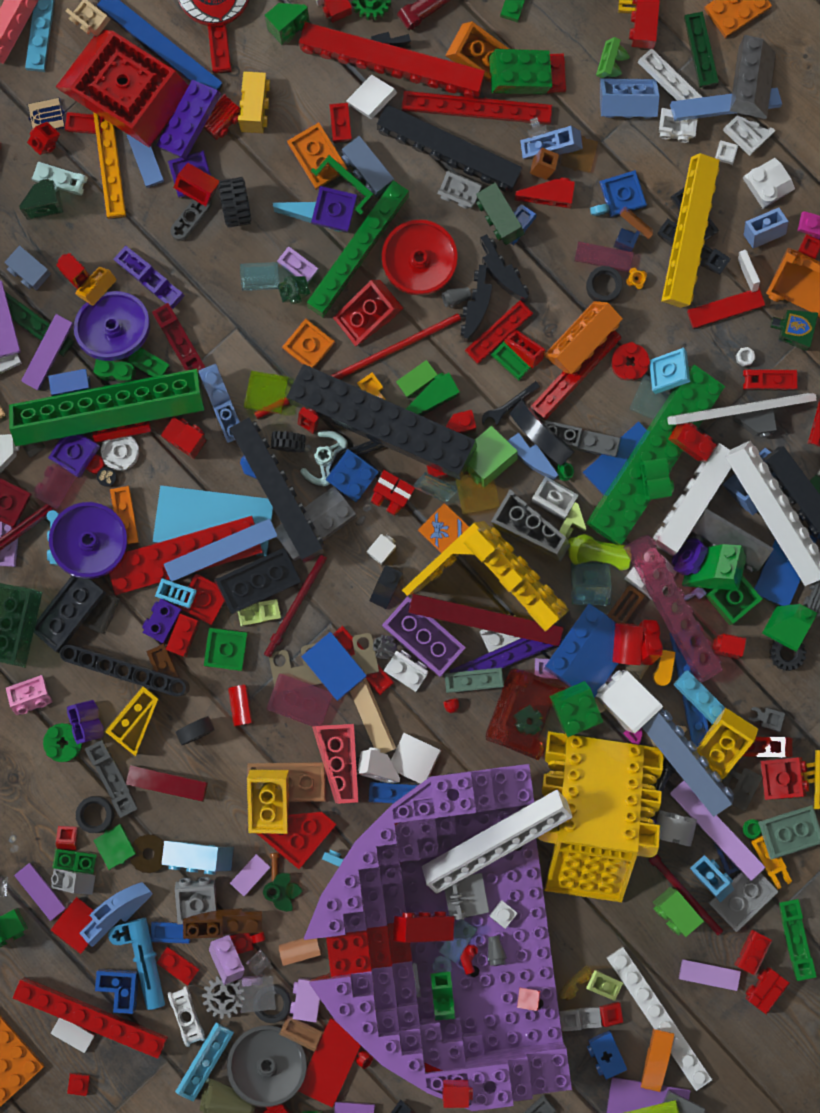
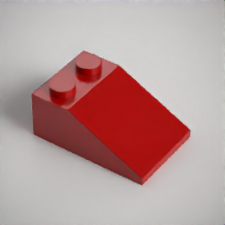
[333,280,403,346]

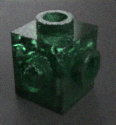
[278,276,311,305]
[513,705,543,736]

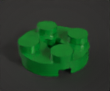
[43,723,83,762]

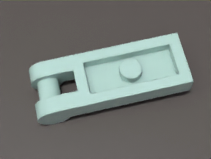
[32,162,88,196]

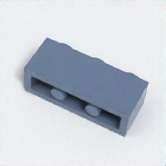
[341,136,394,198]

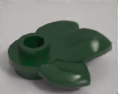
[263,873,302,912]

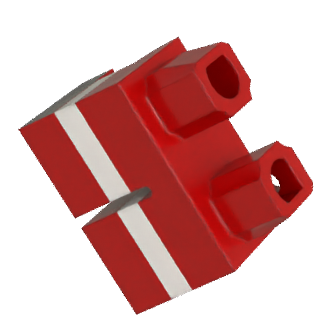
[371,470,415,516]

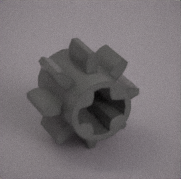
[373,635,397,659]

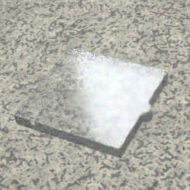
[238,976,276,1013]

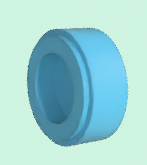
[590,204,610,216]

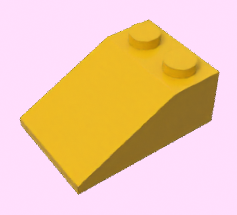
[696,708,758,779]
[247,770,289,834]

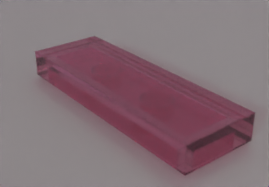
[574,241,634,272]

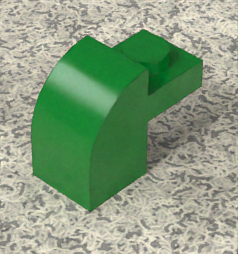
[431,972,455,1021]

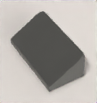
[662,1090,706,1113]

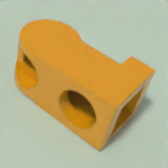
[652,650,676,686]

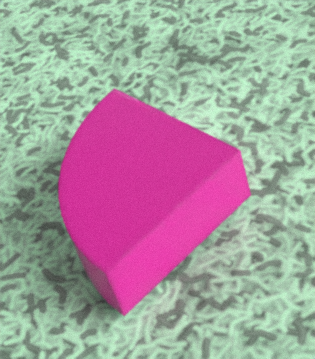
[623,727,642,745]

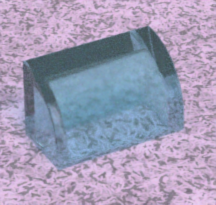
[240,262,280,291]

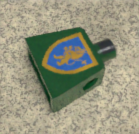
[770,310,818,351]

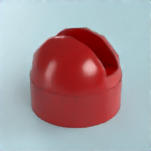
[443,698,459,713]
[356,1051,373,1069]

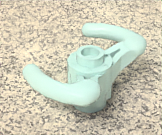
[300,430,348,486]

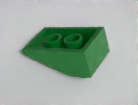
[682,544,746,591]

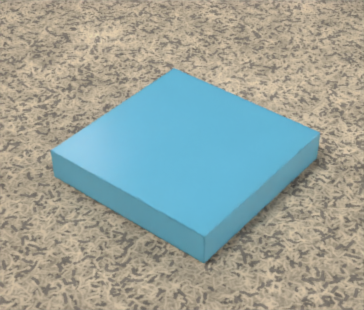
[650,348,690,394]

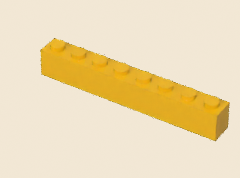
[661,153,720,308]

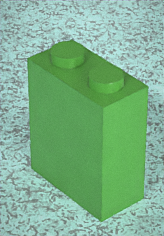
[465,426,518,487]

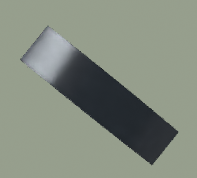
[657,218,731,275]
[510,399,574,466]

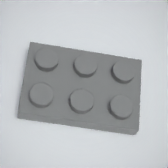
[709,871,778,932]

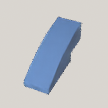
[508,433,558,480]

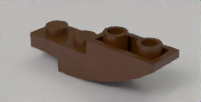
[183,908,262,939]

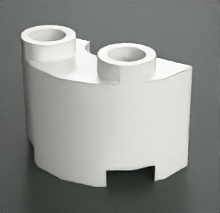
[659,108,698,143]

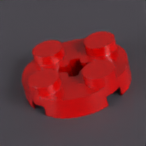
[611,342,650,381]

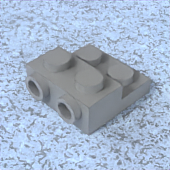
[175,877,217,924]

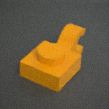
[357,372,386,400]

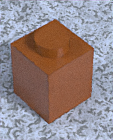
[530,148,559,180]

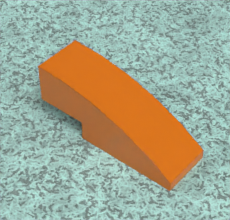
[640,1029,674,1092]

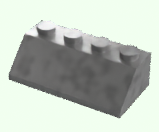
[730,35,776,119]
[275,486,356,561]
[690,509,774,573]

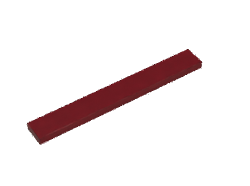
[408,594,563,646]

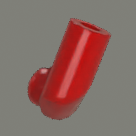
[460,944,478,975]

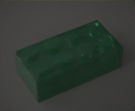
[0,583,43,668]

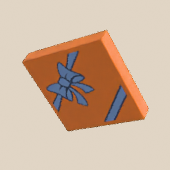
[418,503,469,553]

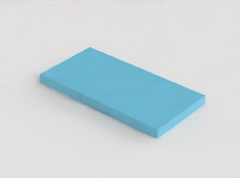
[153,486,273,556]

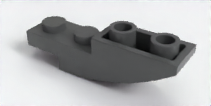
[545,421,621,458]

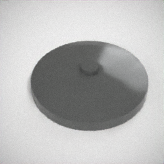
[227,1025,306,1107]

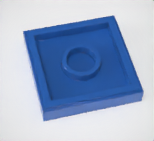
[599,170,647,218]

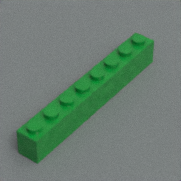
[307,180,409,318]

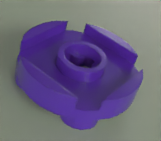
[672,538,708,575]

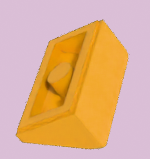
[75,267,117,305]

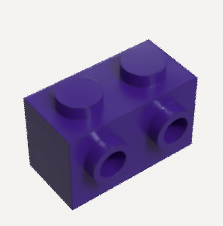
[142,599,183,644]

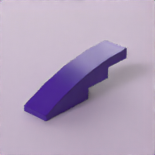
[113,246,185,310]

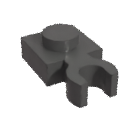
[748,707,785,732]

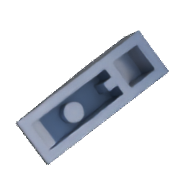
[520,126,583,159]

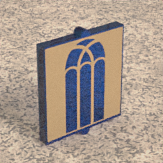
[27,98,65,130]

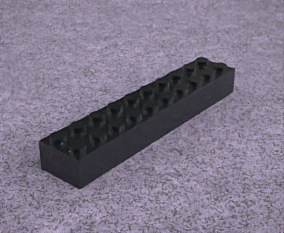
[286,364,477,480]

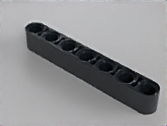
[60,645,190,697]

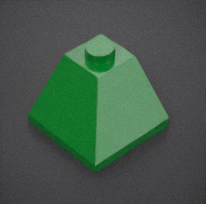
[762,604,817,652]

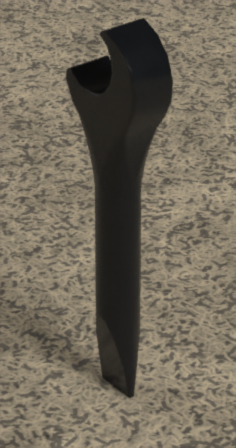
[482,381,540,426]

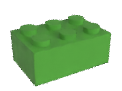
[653,887,704,937]

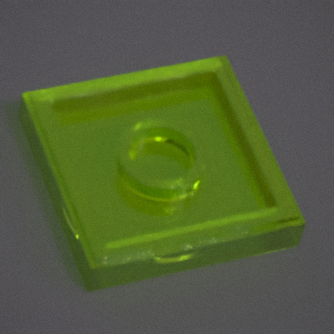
[244,371,289,415]

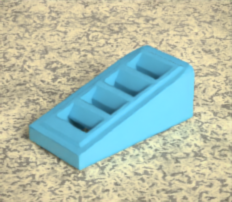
[155,579,197,609]

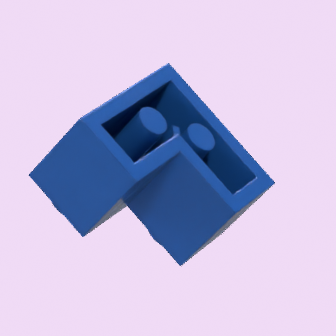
[95,969,139,1014]

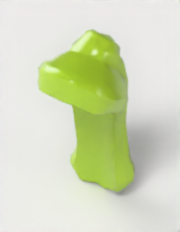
[568,534,632,571]

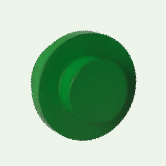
[556,462,574,481]
[743,819,762,839]

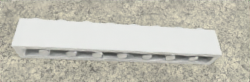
[725,441,820,586]
[422,790,573,894]

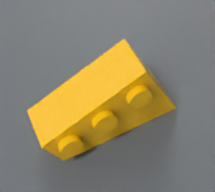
[238,72,270,133]
[105,686,158,757]

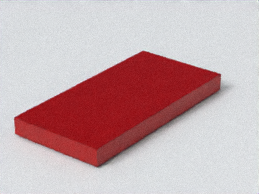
[298,1017,361,1108]

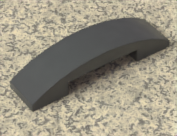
[85,740,138,818]

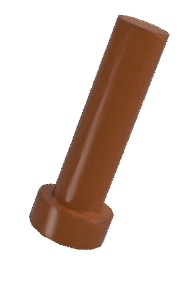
[270,853,280,881]

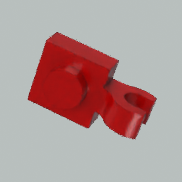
[230,932,266,954]

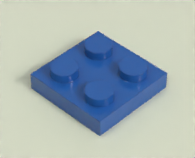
[325,449,379,502]

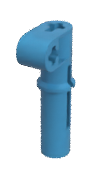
[108,918,165,1010]

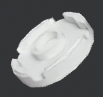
[101,436,139,471]

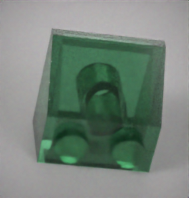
[19,179,64,220]

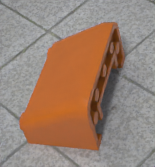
[766,248,820,318]

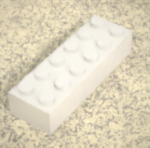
[653,443,731,556]

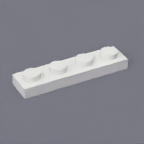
[638,49,702,101]

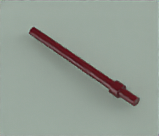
[264,555,327,658]
[648,854,723,936]

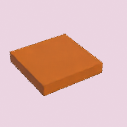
[282,319,335,368]

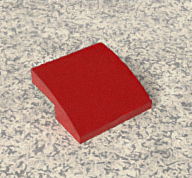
[50,897,94,955]

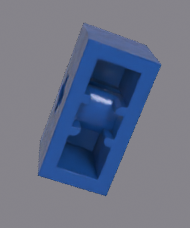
[587,1031,627,1079]

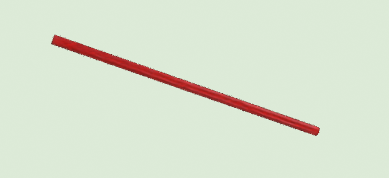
[254,313,461,420]

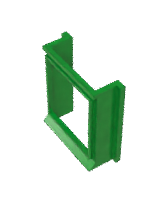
[310,155,373,215]

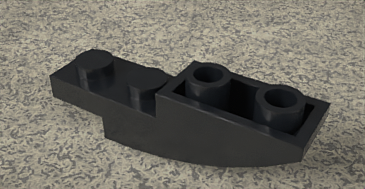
[480,234,530,303]
[460,264,492,342]

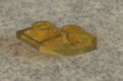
[559,966,593,1001]

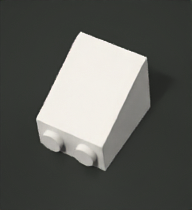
[595,670,663,733]

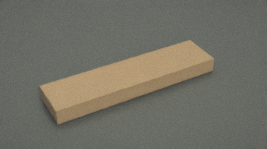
[350,678,396,754]

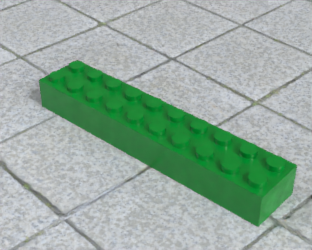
[585,365,725,545]
[9,369,204,446]

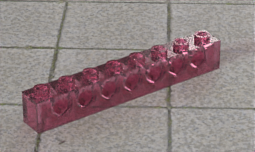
[623,535,723,682]

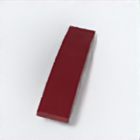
[126,765,208,802]

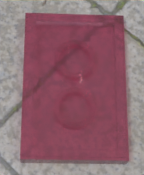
[266,673,333,727]

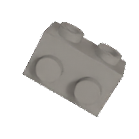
[437,170,483,209]

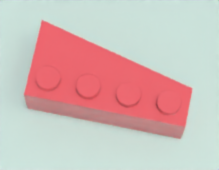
[312,724,358,804]

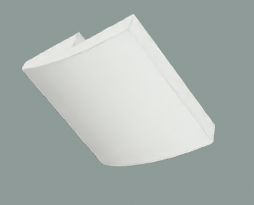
[391,733,441,784]

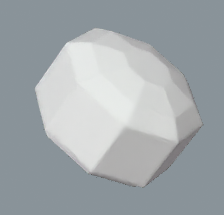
[736,347,755,367]

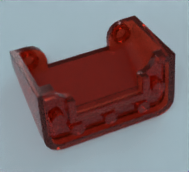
[486,669,566,761]

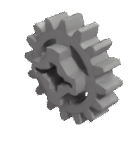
[202,975,245,1019]

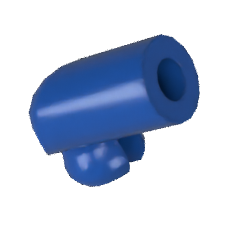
[240,456,257,479]

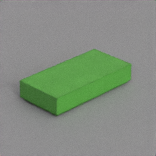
[396,360,437,398]

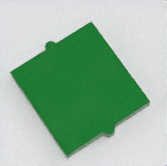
[93,824,136,870]

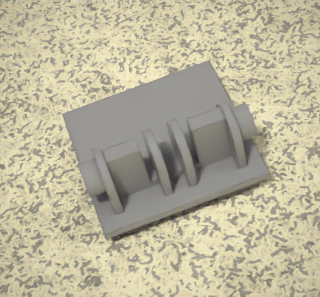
[445,873,489,920]

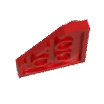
[256,812,337,869]

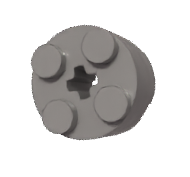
[656,810,697,846]

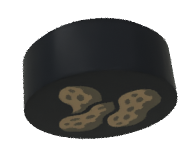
[97,467,117,487]

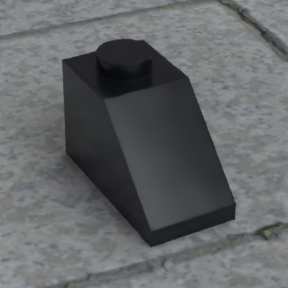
[369,565,403,609]

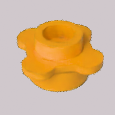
[626,268,647,289]

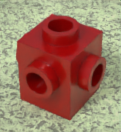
[27,122,60,155]

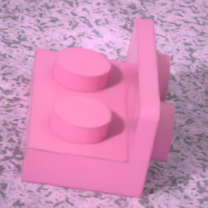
[6,675,52,715]

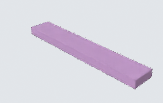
[670,781,765,881]

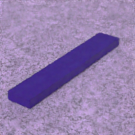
[449,624,562,673]

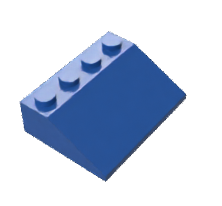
[544,603,618,698]

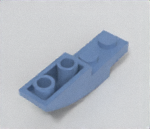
[198,364,240,443]
[80,882,153,947]

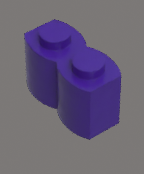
[67,700,104,744]

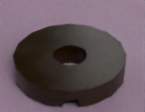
[130,834,164,873]

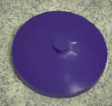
[74,291,150,361]
[49,502,127,579]

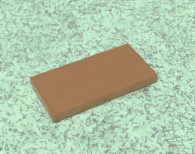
[248,762,326,802]

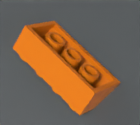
[544,301,623,374]

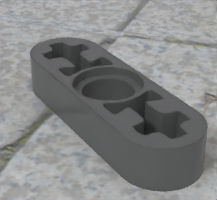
[170,200,212,241]

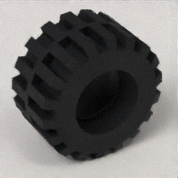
[218,177,252,228]

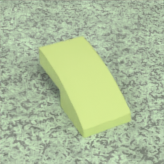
[238,599,281,626]

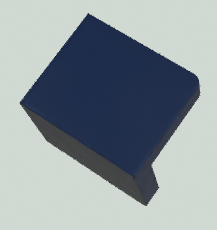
[613,228,640,254]

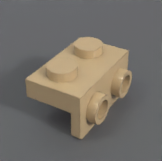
[66,0,111,37]

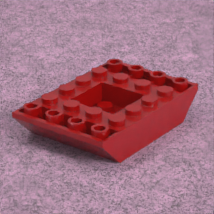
[56,30,189,148]

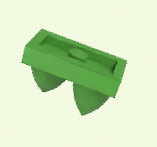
[596,37,630,78]

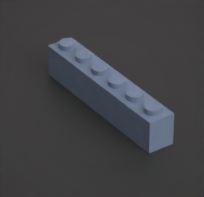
[642,708,734,817]

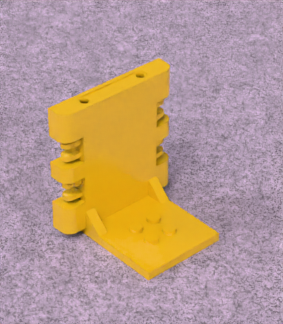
[402,521,569,632]
[538,731,663,903]

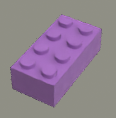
[382,596,466,678]

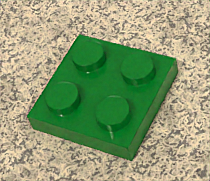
[204,628,248,671]

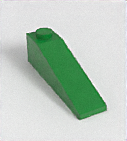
[406,372,460,416]

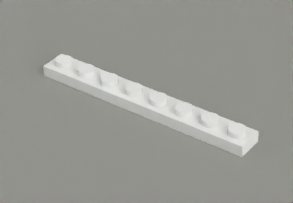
[606,947,712,1091]

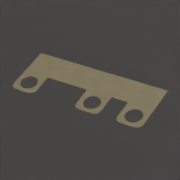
[269,633,379,692]

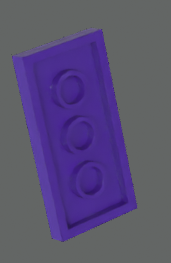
[156,80,222,160]

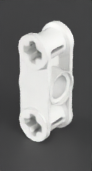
[168,986,206,1047]

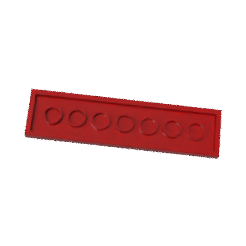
[109,516,263,595]

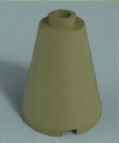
[199,1078,255,1113]

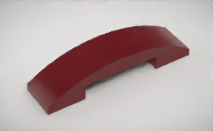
[152,303,206,373]

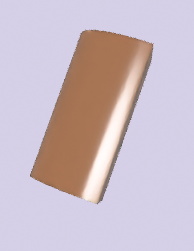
[279,938,322,966]

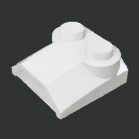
[743,158,795,209]

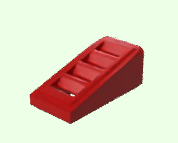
[504,330,546,368]

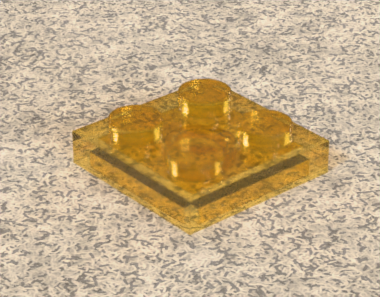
[455,474,500,515]

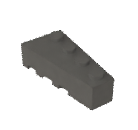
[491,490,570,562]

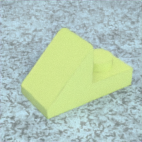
[559,502,586,539]
[586,969,623,1001]

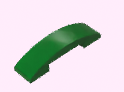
[779,899,817,981]

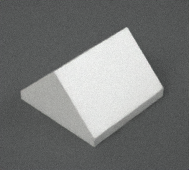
[531,476,578,521]

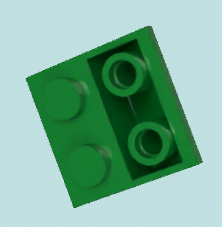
[264,3,310,45]

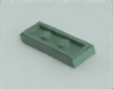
[444,668,504,693]

